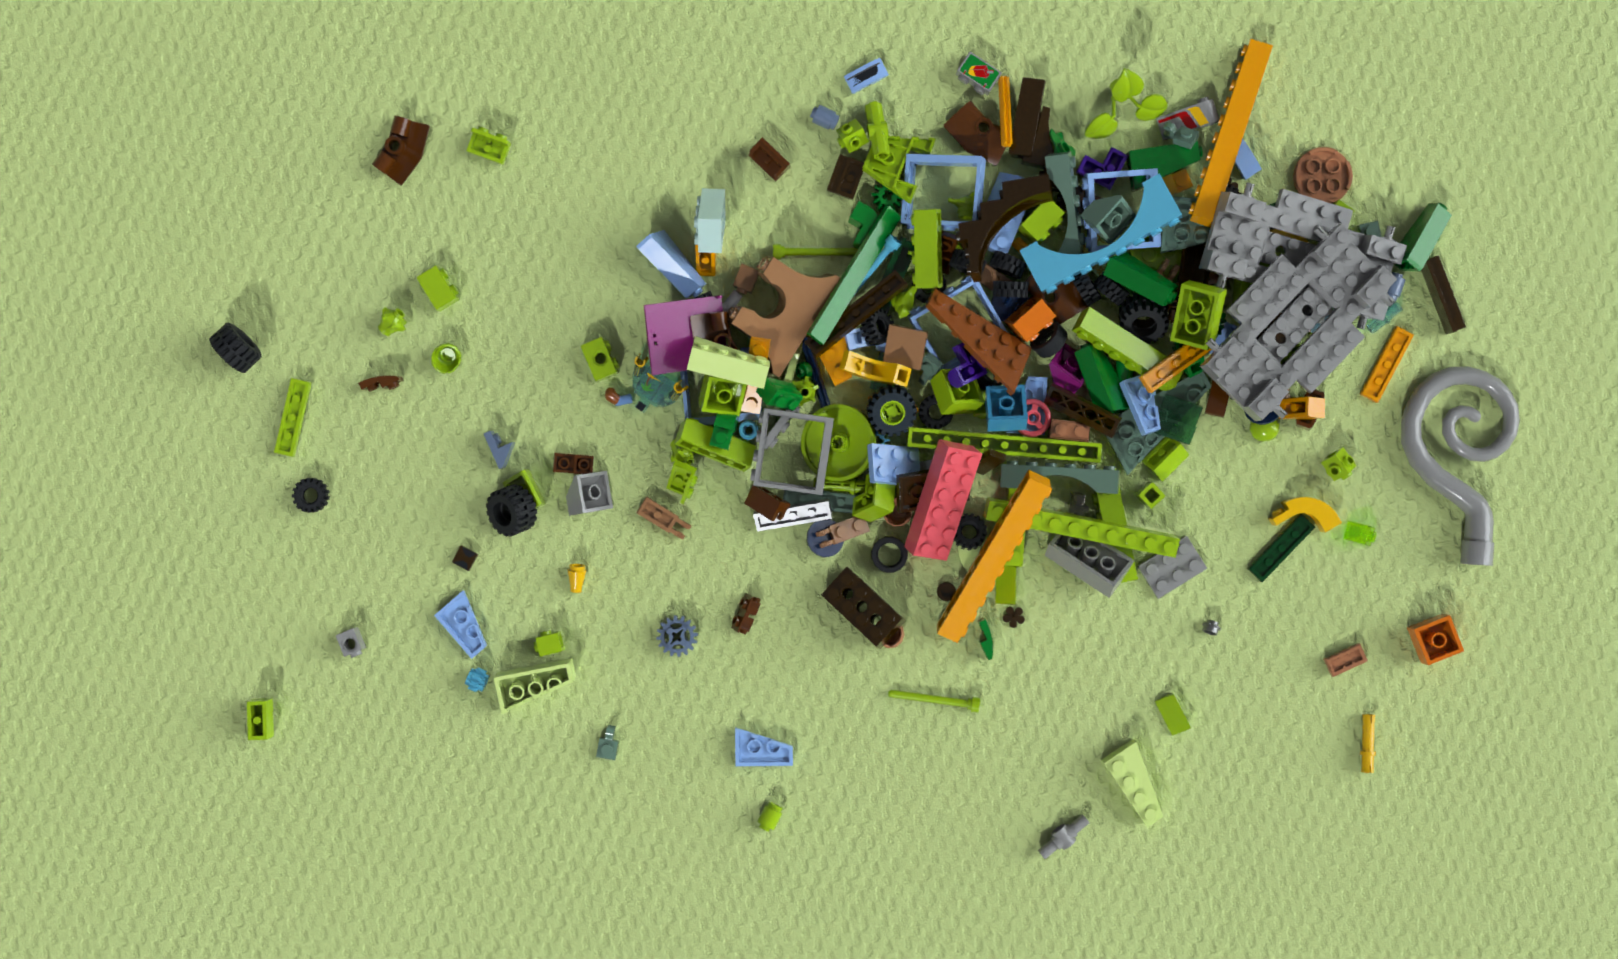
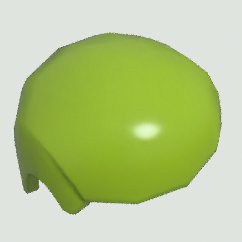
[431,343,462,374]
[1249,419,1280,442]

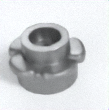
[1202,620,1221,636]

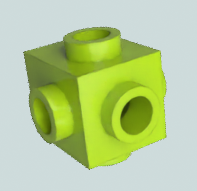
[836,118,869,153]
[1321,447,1356,481]

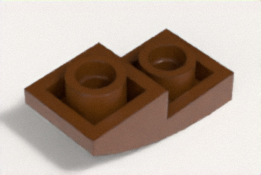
[942,230,958,275]
[358,376,404,392]
[1205,379,1229,418]
[553,453,594,474]

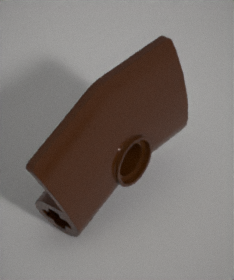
[944,101,1006,166]
[372,116,430,186]
[1025,273,1088,324]
[690,311,738,350]

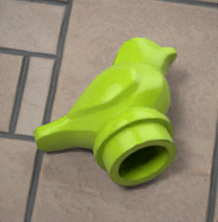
[948,191,984,220]
[891,285,917,319]

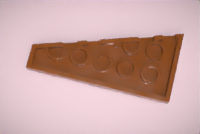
[925,289,1032,396]

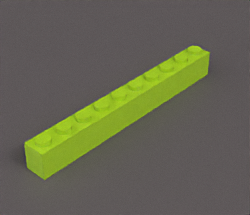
[906,427,1102,463]
[983,497,1180,558]

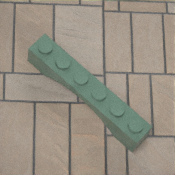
[1045,151,1086,254]
[1000,461,1120,494]

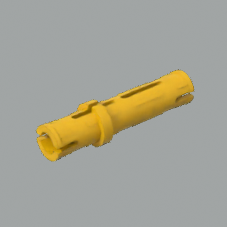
[1360,714,1376,773]

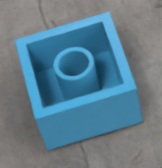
[985,385,1028,432]

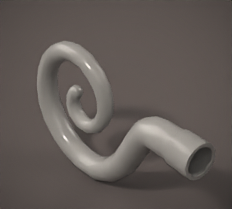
[1401,366,1520,566]

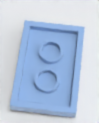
[867,443,920,485]

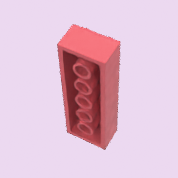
[904,439,983,561]

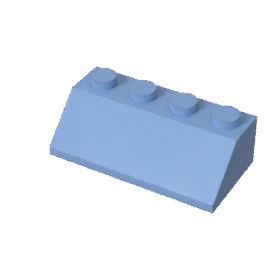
[987,172,1026,254]

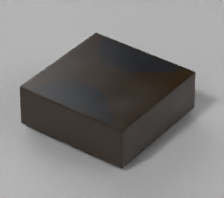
[452,545,479,571]

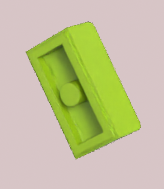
[995,565,1016,605]
[1154,693,1191,736]

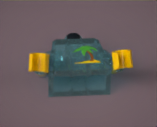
[632,353,688,413]

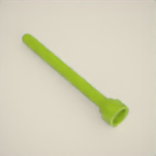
[773,244,858,260]
[888,690,980,713]

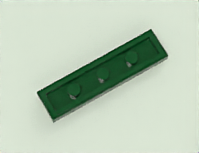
[1247,514,1315,582]

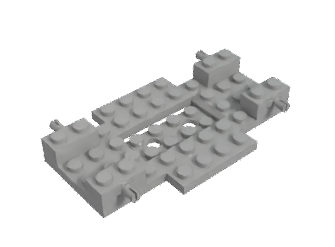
[1199,183,1407,330]
[1200,224,1397,421]

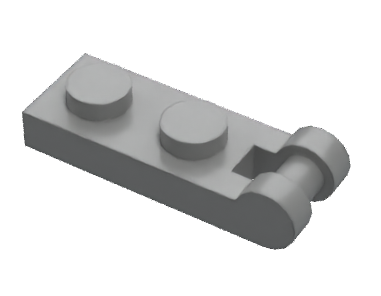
[765,407,800,450]

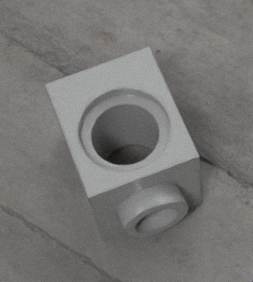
[335,627,366,658]

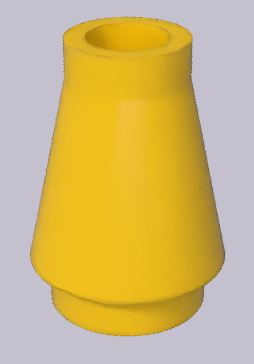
[567,564,587,593]

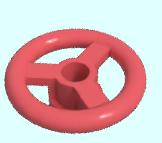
[1017,399,1051,437]

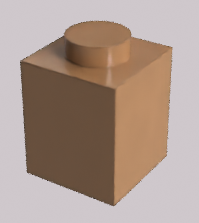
[733,263,759,295]

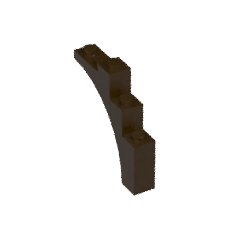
[1019,106,1102,214]
[956,174,1053,282]

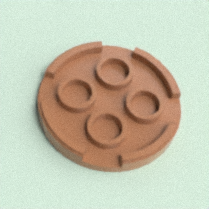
[1293,147,1353,204]

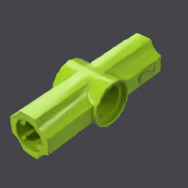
[865,101,890,161]

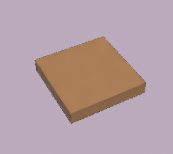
[883,324,928,370]

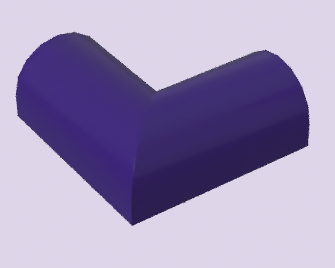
[1076,147,1128,190]
[948,342,988,388]

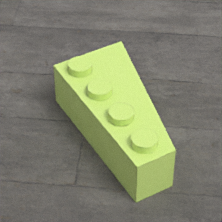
[687,336,770,389]
[494,658,576,714]
[1101,739,1163,827]

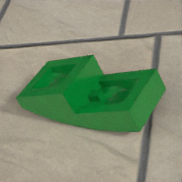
[977,618,993,660]

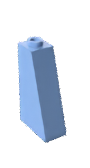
[636,230,706,298]

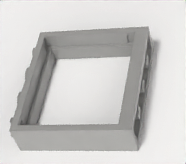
[750,408,834,495]

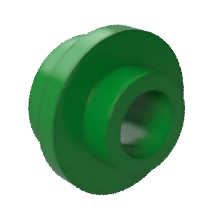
[796,361,812,380]

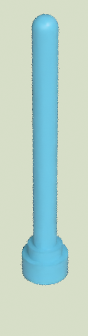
[853,234,902,297]

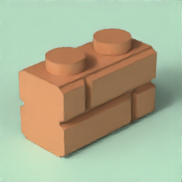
[1047,419,1090,442]

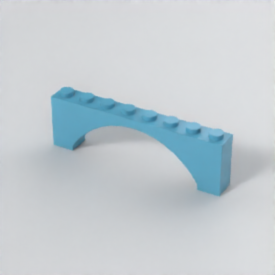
[1019,173,1182,294]

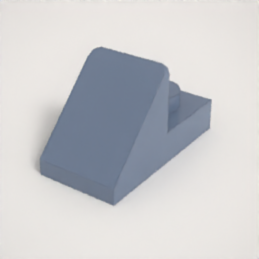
[484,431,515,469]

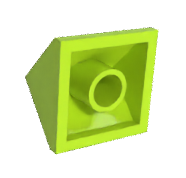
[503,469,546,508]

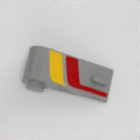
[1156,97,1219,140]

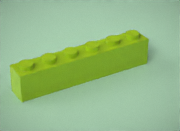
[1072,307,1184,391]
[1092,468,1138,583]

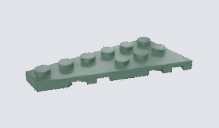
[1160,197,1275,254]
[1105,372,1211,475]

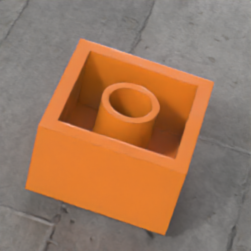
[1003,296,1056,342]
[1407,613,1464,665]

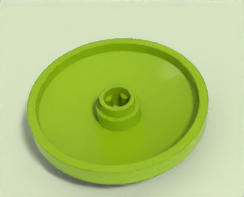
[801,404,876,481]

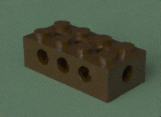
[821,567,906,649]

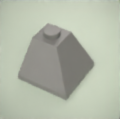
[566,471,613,516]

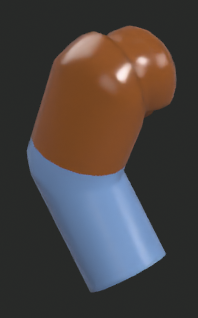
[605,388,633,406]

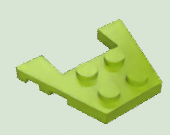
[862,136,936,204]

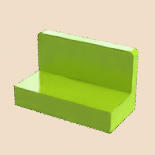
[1142,434,1189,482]

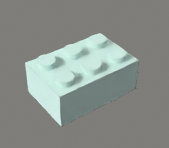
[694,188,725,253]

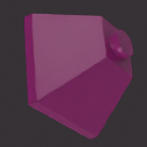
[1049,343,1085,394]

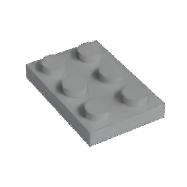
[1137,536,1207,599]

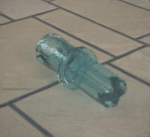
[1366,302,1403,333]

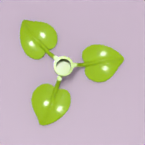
[1084,68,1168,139]

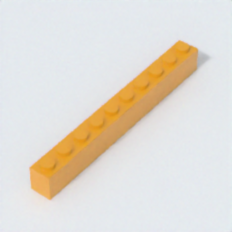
[1188,39,1273,228]
[937,469,1052,643]

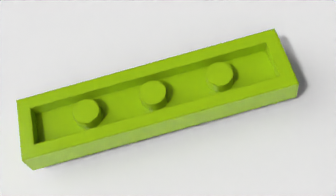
[274,378,312,457]

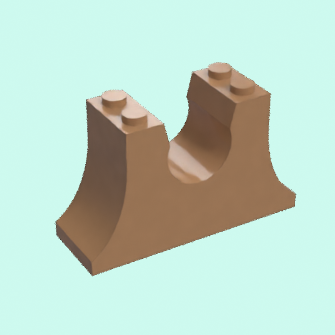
[728,256,840,377]

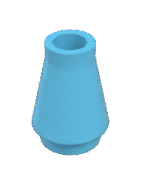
[739,420,758,440]

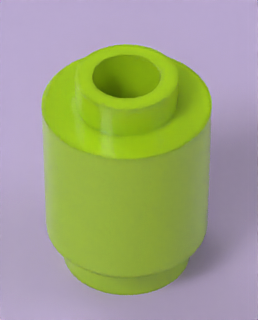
[757,801,783,832]

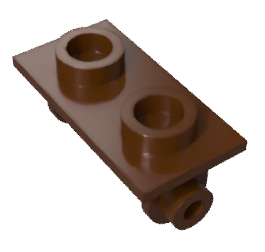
[731,593,761,635]

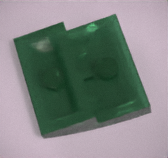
[1153,394,1203,445]

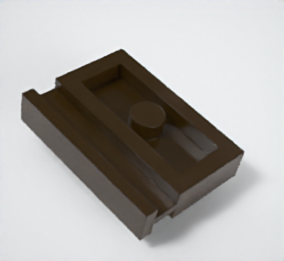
[827,154,864,200]

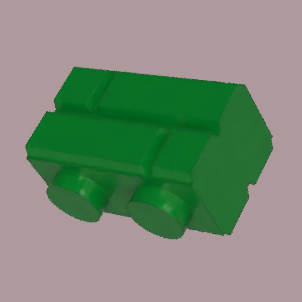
[756,377,803,411]

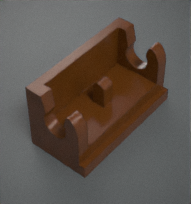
[748,137,790,182]
[744,485,791,521]

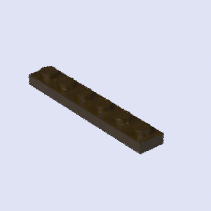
[804,270,908,358]

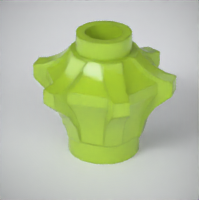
[378,307,407,336]
[791,376,819,406]
[670,439,696,465]

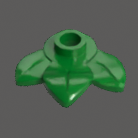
[1049,128,1076,156]

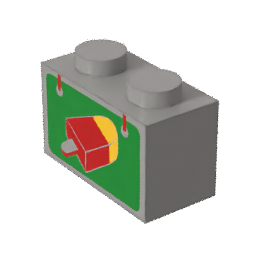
[956,52,1002,96]

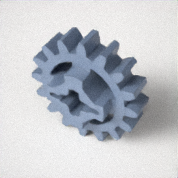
[656,615,698,657]

